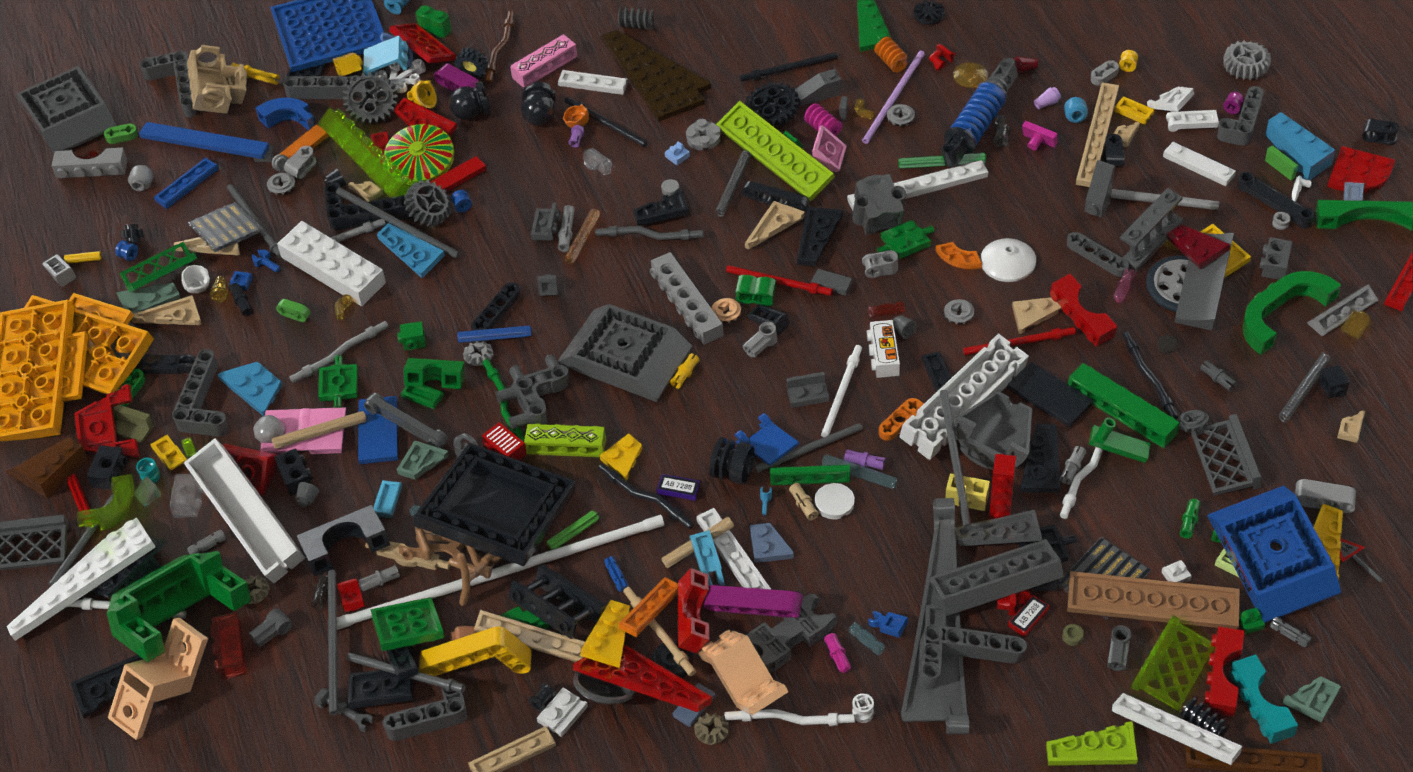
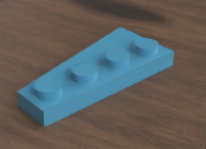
[377,223,445,278]

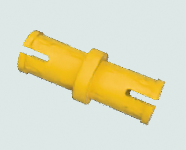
[670,353,700,389]

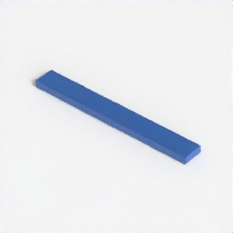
[139,122,270,159]

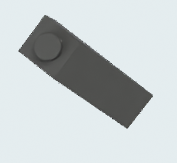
[795,69,841,106]
[1085,160,1115,218]

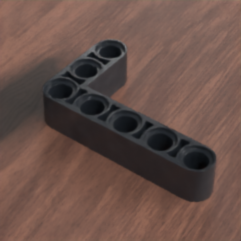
[324,182,413,231]

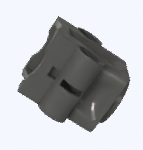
[852,174,906,235]

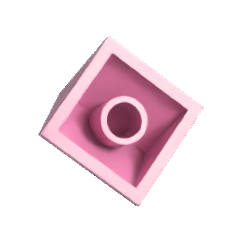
[812,125,847,172]

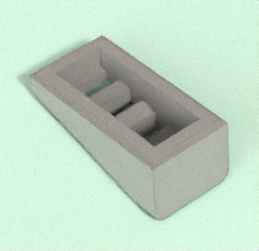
[42,254,76,287]

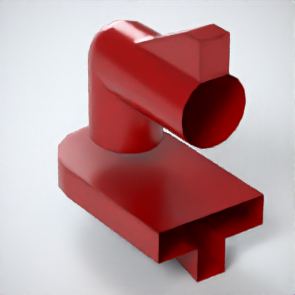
[929,44,956,71]

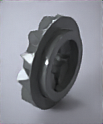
[1177,410,1209,432]

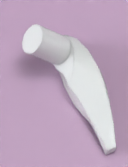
[1292,175,1311,201]

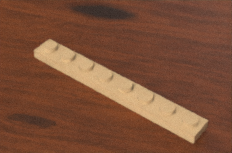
[1076,83,1119,187]

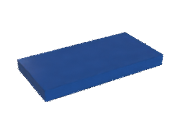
[358,396,398,464]

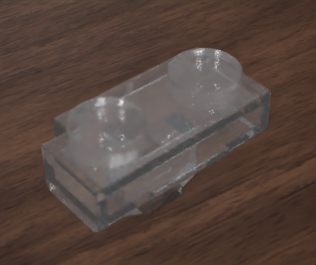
[583,148,612,176]

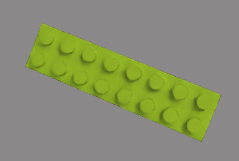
[716,101,835,202]

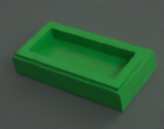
[401,385,444,409]

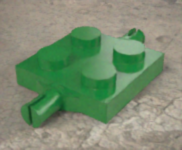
[877,220,934,259]
[318,355,358,408]

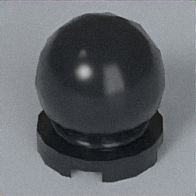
[449,81,491,120]
[521,82,556,126]

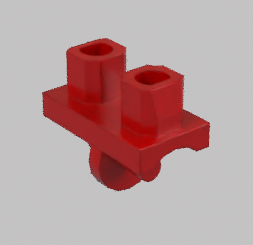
[997,589,1030,615]

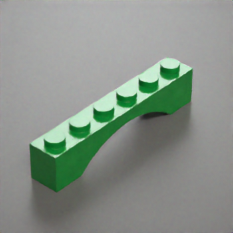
[1315,200,1413,231]

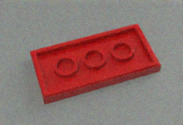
[389,23,456,63]

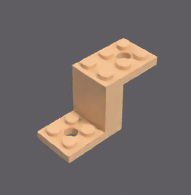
[108,618,208,740]
[698,630,788,715]

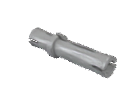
[558,205,575,252]

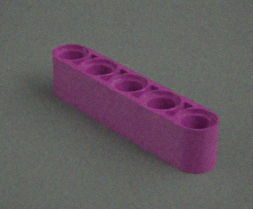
[704,585,803,618]

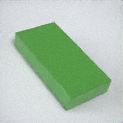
[1265,146,1298,181]

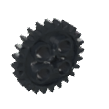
[744,81,800,128]

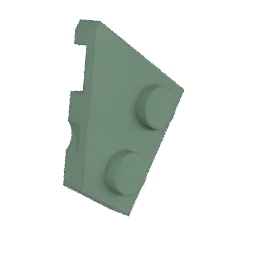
[397,440,449,480]
[1283,676,1341,723]

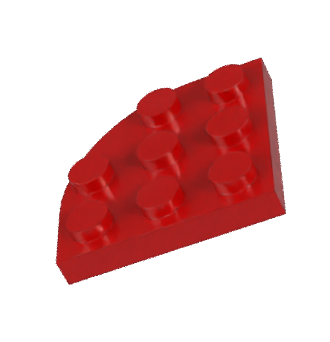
[1327,146,1395,193]

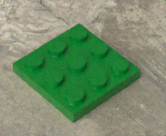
[370,597,444,651]

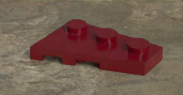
[1166,224,1231,269]

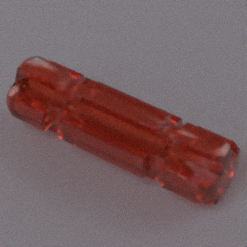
[868,301,905,317]

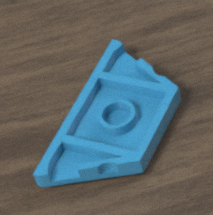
[217,362,282,416]

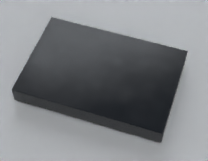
[348,670,413,709]

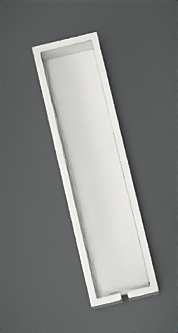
[184,438,306,583]

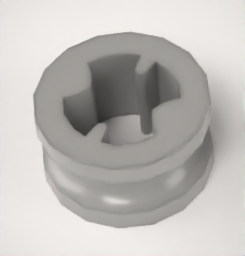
[1272,212,1290,230]

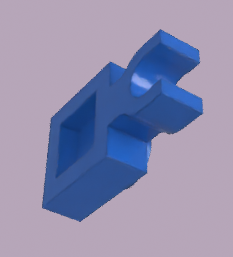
[868,611,908,638]

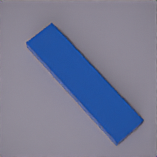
[154,158,219,209]

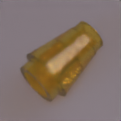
[210,276,228,302]

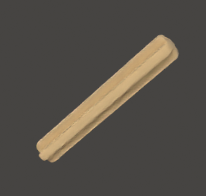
[662,517,734,568]

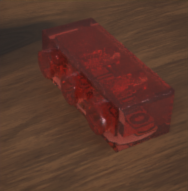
[210,612,248,680]

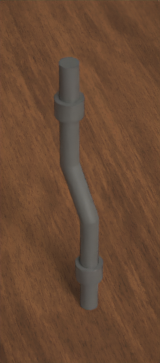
[595,226,704,240]

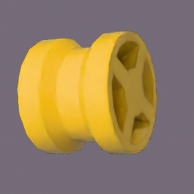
[1119,50,1138,72]

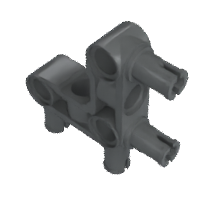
[495,354,569,429]

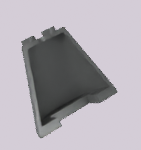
[954,391,1032,470]

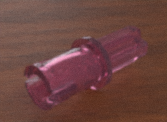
[1113,268,1136,303]

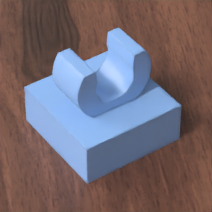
[665,141,690,165]

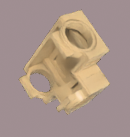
[187,45,247,114]

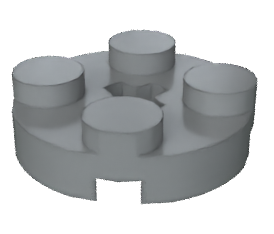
[686,119,721,150]

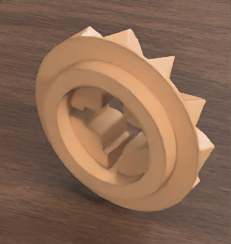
[711,298,741,323]

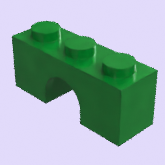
[403,358,465,389]

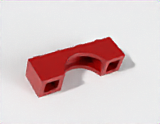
[1050,274,1118,347]
[989,454,1016,520]
[678,568,709,653]
[1204,626,1244,717]

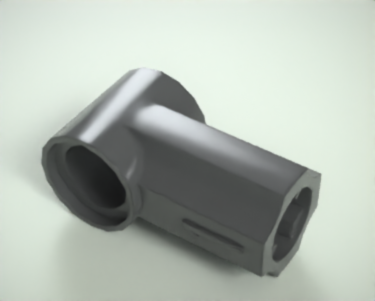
[248,608,293,647]
[1107,625,1131,671]

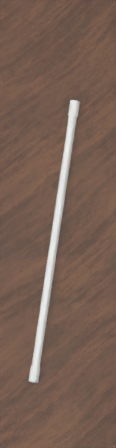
[337,515,664,630]

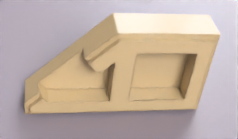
[348,181,383,201]

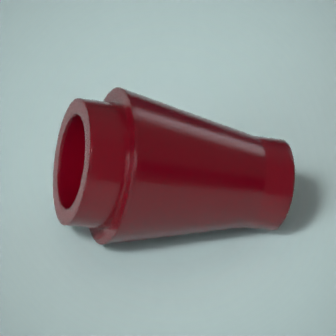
[1013,56,1038,73]

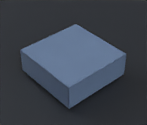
[1343,182,1364,201]

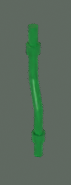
[482,359,525,442]

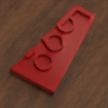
[394,98,458,137]

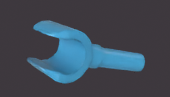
[760,487,772,515]

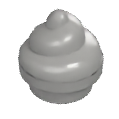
[272,154,288,172]

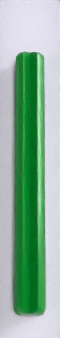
[898,153,986,169]

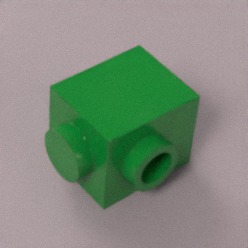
[397,321,426,351]

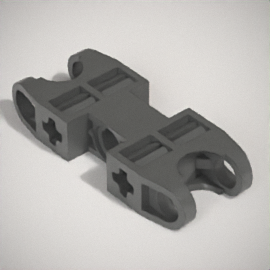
[746,594,838,673]

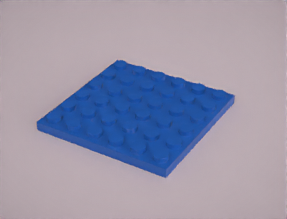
[270,0,384,72]

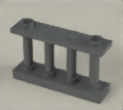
[1120,188,1184,272]

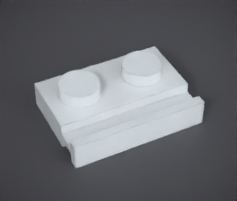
[537,688,588,738]

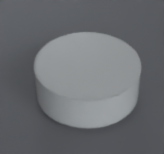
[661,179,679,196]

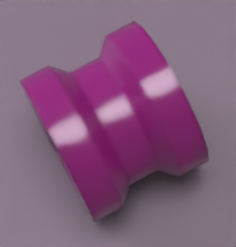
[1223,92,1245,114]

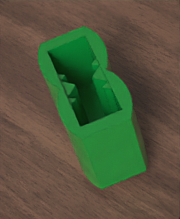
[415,6,452,38]
[736,275,776,306]

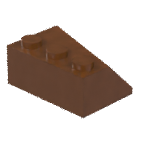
[6,437,89,499]

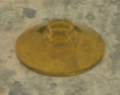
[953,62,988,87]

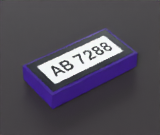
[657,474,700,501]

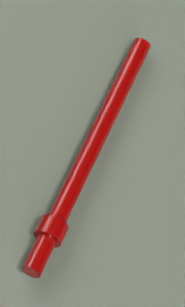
[726,265,833,296]
[963,327,1076,355]

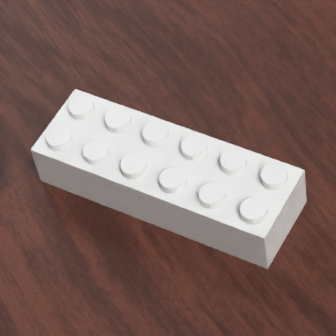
[277,221,386,306]

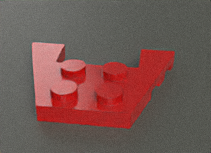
[74,384,139,457]

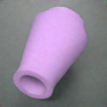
[1034,87,1061,109]

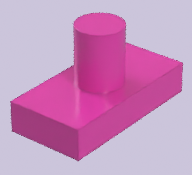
[1022,121,1058,151]

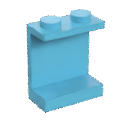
[363,36,408,76]

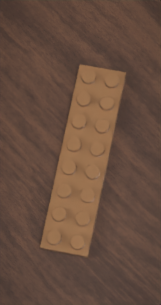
[1067,571,1240,630]

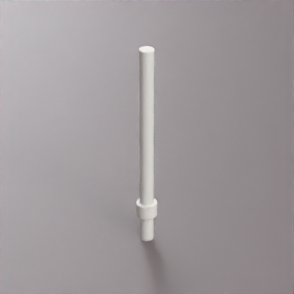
[821,345,862,437]

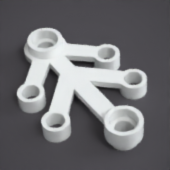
[373,59,426,100]

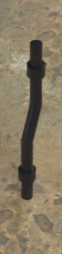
[1122,331,1178,419]
[598,463,694,530]

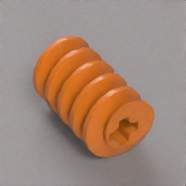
[874,37,907,73]

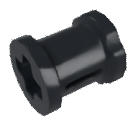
[528,683,556,712]

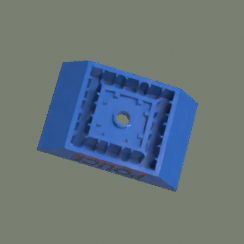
[1208,486,1341,623]

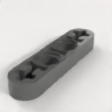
[1067,232,1129,277]

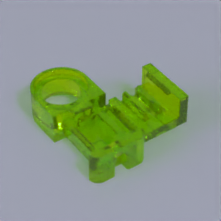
[181,437,196,457]

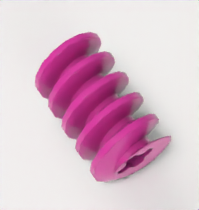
[804,103,843,136]

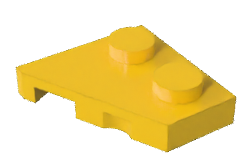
[600,434,642,481]

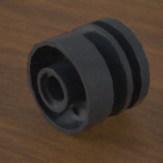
[709,437,755,485]

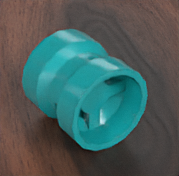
[136,458,160,485]

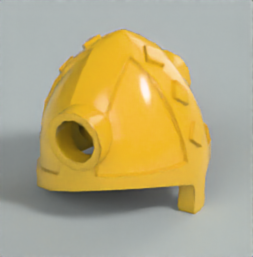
[407,81,437,108]

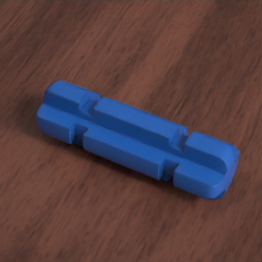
[604,556,628,592]

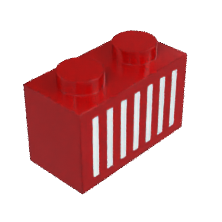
[482,422,527,461]

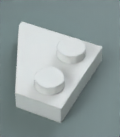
[1147,87,1194,112]

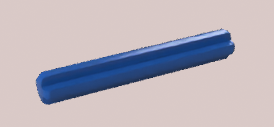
[457,326,531,343]

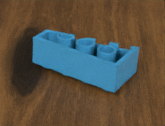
[1266,112,1335,180]

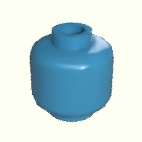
[1064,97,1088,123]

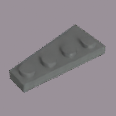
[955,510,1043,546]

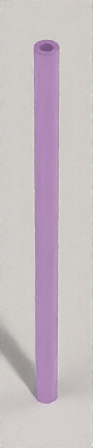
[862,51,925,144]

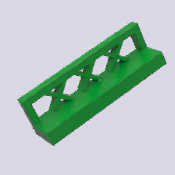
[119,241,197,292]

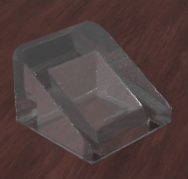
[133,477,161,506]

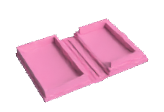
[260,407,346,454]

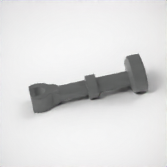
[314,687,374,732]

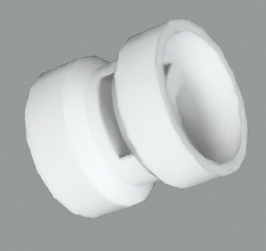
[852,693,874,723]

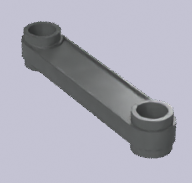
[364,393,448,449]

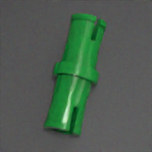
[1179,499,1201,539]

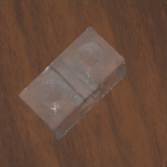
[169,474,204,518]

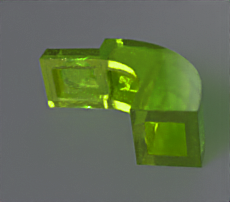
[77,474,134,531]

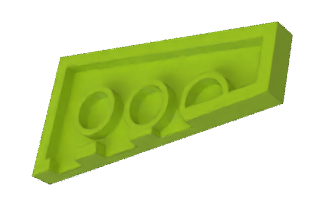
[1046,721,1137,766]

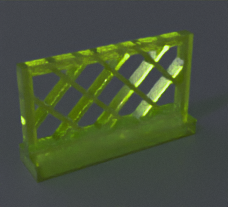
[1131,615,1214,711]

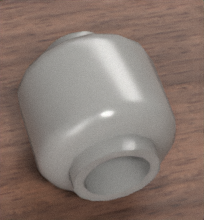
[128,165,154,191]

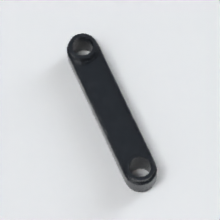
[1237,172,1314,229]

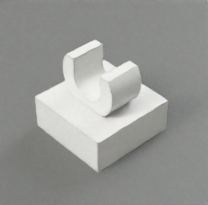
[1162,560,1192,583]

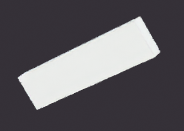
[558,70,628,95]

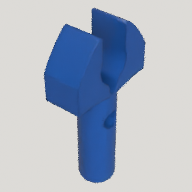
[252,250,281,273]

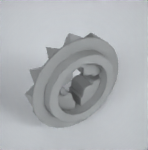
[887,104,915,127]
[267,173,295,196]
[944,299,974,325]
[463,341,493,366]

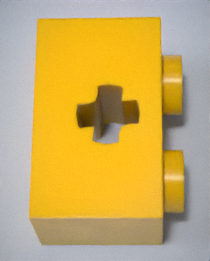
[333,53,363,76]

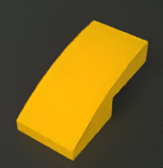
[151,435,187,471]

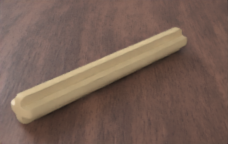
[272,411,367,449]

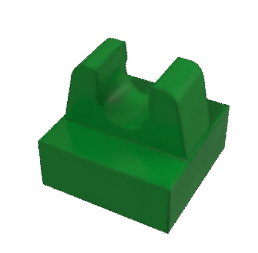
[1239,608,1265,635]

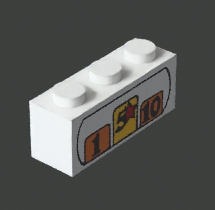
[866,320,900,378]

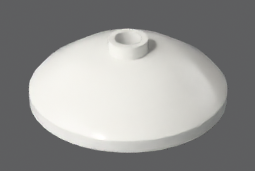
[981,238,1036,282]

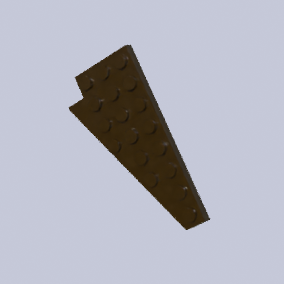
[601,30,712,122]

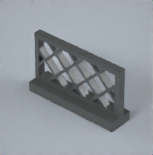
[1190,414,1261,496]
[0,515,70,571]

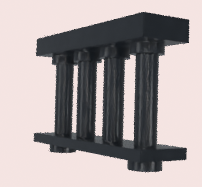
[508,564,606,639]

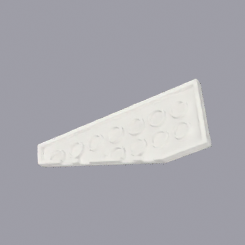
[7,518,156,641]

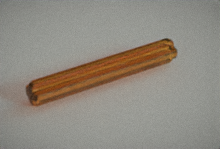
[565,208,600,264]

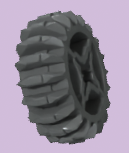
[404,180,452,227]

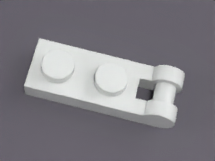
[1166,110,1219,132]

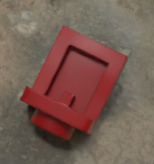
[337,578,365,612]

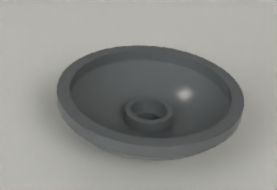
[573,671,636,705]

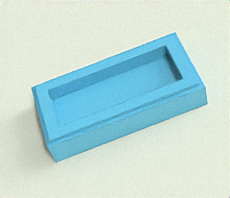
[373,480,402,518]

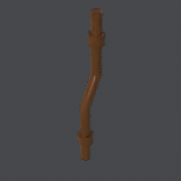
[486,11,514,84]

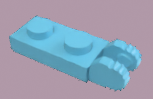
[690,530,725,586]

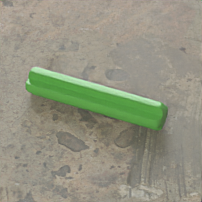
[547,511,599,550]

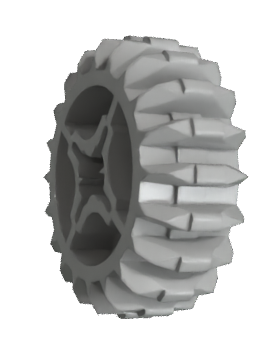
[1223,40,1271,81]

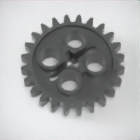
[342,72,399,126]

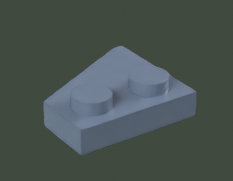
[750,523,794,563]

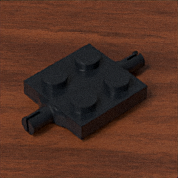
[1008,524,1077,563]

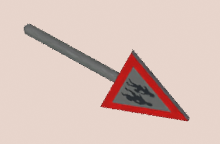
[1339,538,1383,582]

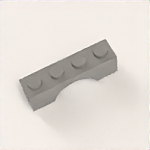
[52,148,128,178]

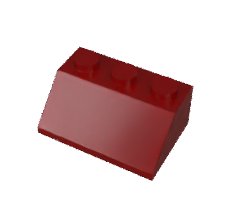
[222,444,277,495]

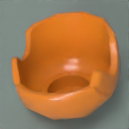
[563,104,589,128]

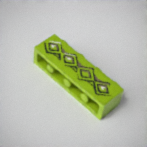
[524,424,606,457]

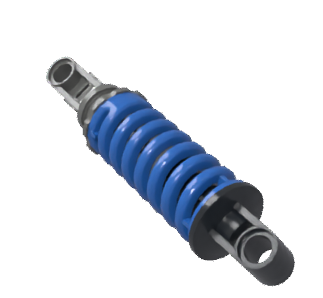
[941,58,1018,167]

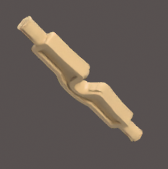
[365,541,451,570]

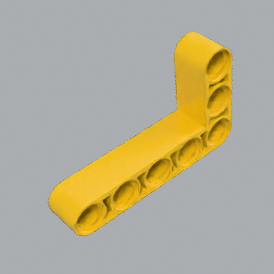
[419,626,531,676]

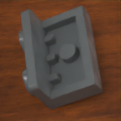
[531,202,560,240]

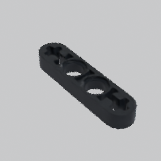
[742,181,809,212]
[471,282,520,331]

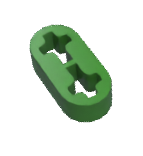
[104,124,138,144]
[276,299,311,322]

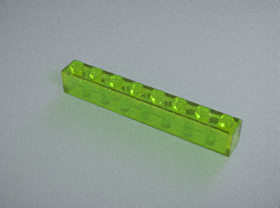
[318,107,413,197]

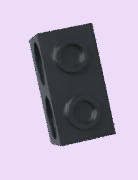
[274,448,313,496]

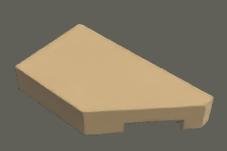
[1114,122,1140,148]
[1337,411,1365,443]

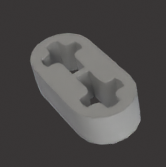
[1091,61,1119,86]

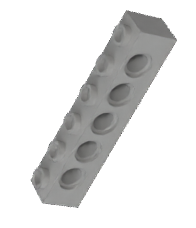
[650,252,724,345]

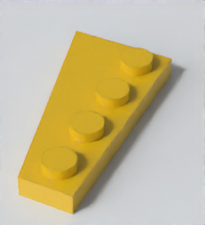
[580,600,630,668]

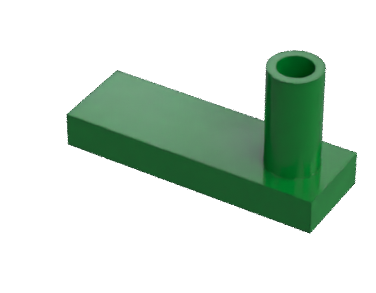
[1089,418,1150,463]

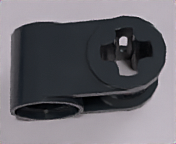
[1362,119,1399,145]
[1104,134,1125,167]

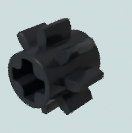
[121,224,144,243]

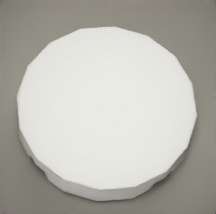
[815,483,855,519]

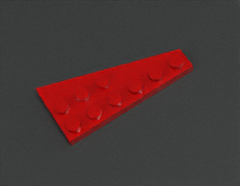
[573,644,712,712]

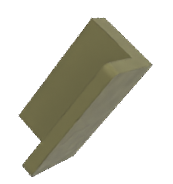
[113,405,154,443]

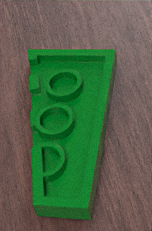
[857,0,890,52]

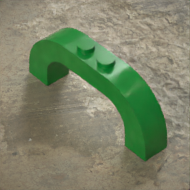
[1242,271,1341,355]

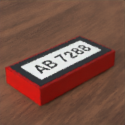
[1008,595,1050,637]

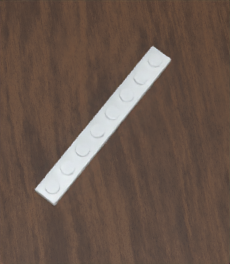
[847,160,988,211]

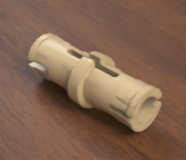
[789,483,819,520]

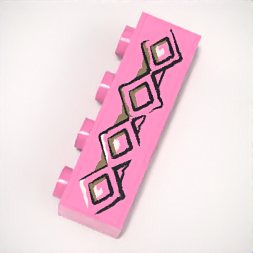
[510,34,578,88]

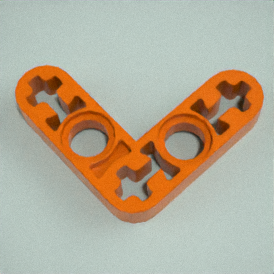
[879,398,924,441]

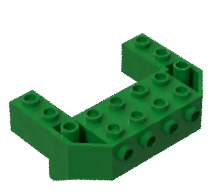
[107,551,251,662]

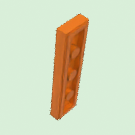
[619,577,678,637]

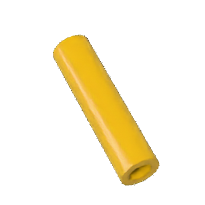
[64,251,102,264]

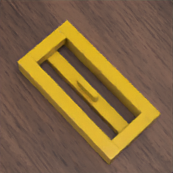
[1114,96,1154,125]

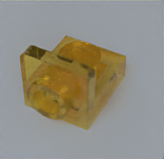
[1341,310,1372,340]

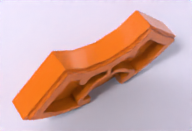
[935,242,982,269]

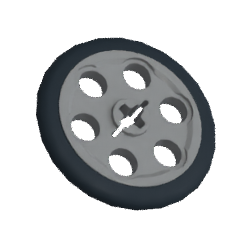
[1146,255,1189,312]

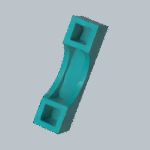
[1229,654,1298,744]

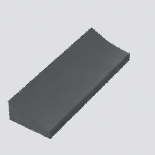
[1174,233,1234,330]
[929,539,1064,616]

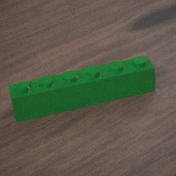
[1068,363,1180,449]

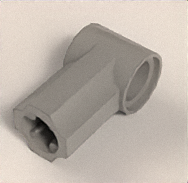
[743,322,777,358]

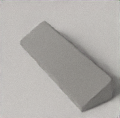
[1307,284,1379,336]

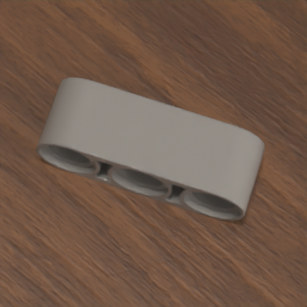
[1295,479,1356,513]

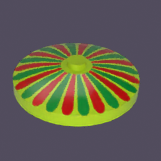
[384,124,454,185]

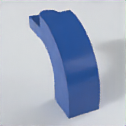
[255,98,315,131]

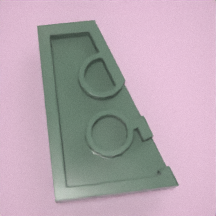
[116,283,181,314]

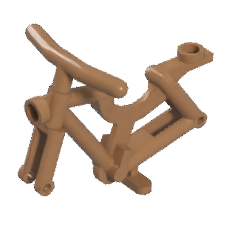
[399,527,502,606]

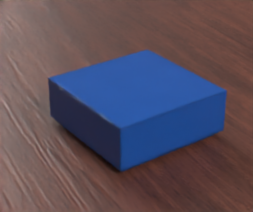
[229,271,253,291]

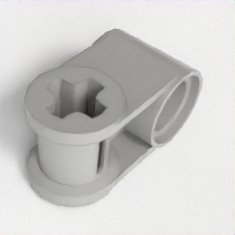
[284,146,317,179]
[862,250,898,278]

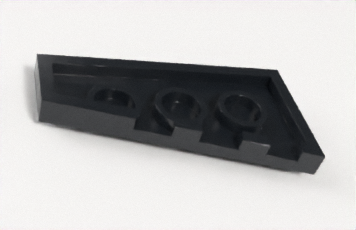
[797,207,843,266]
[1019,424,1060,493]

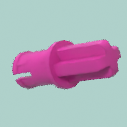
[824,633,851,673]

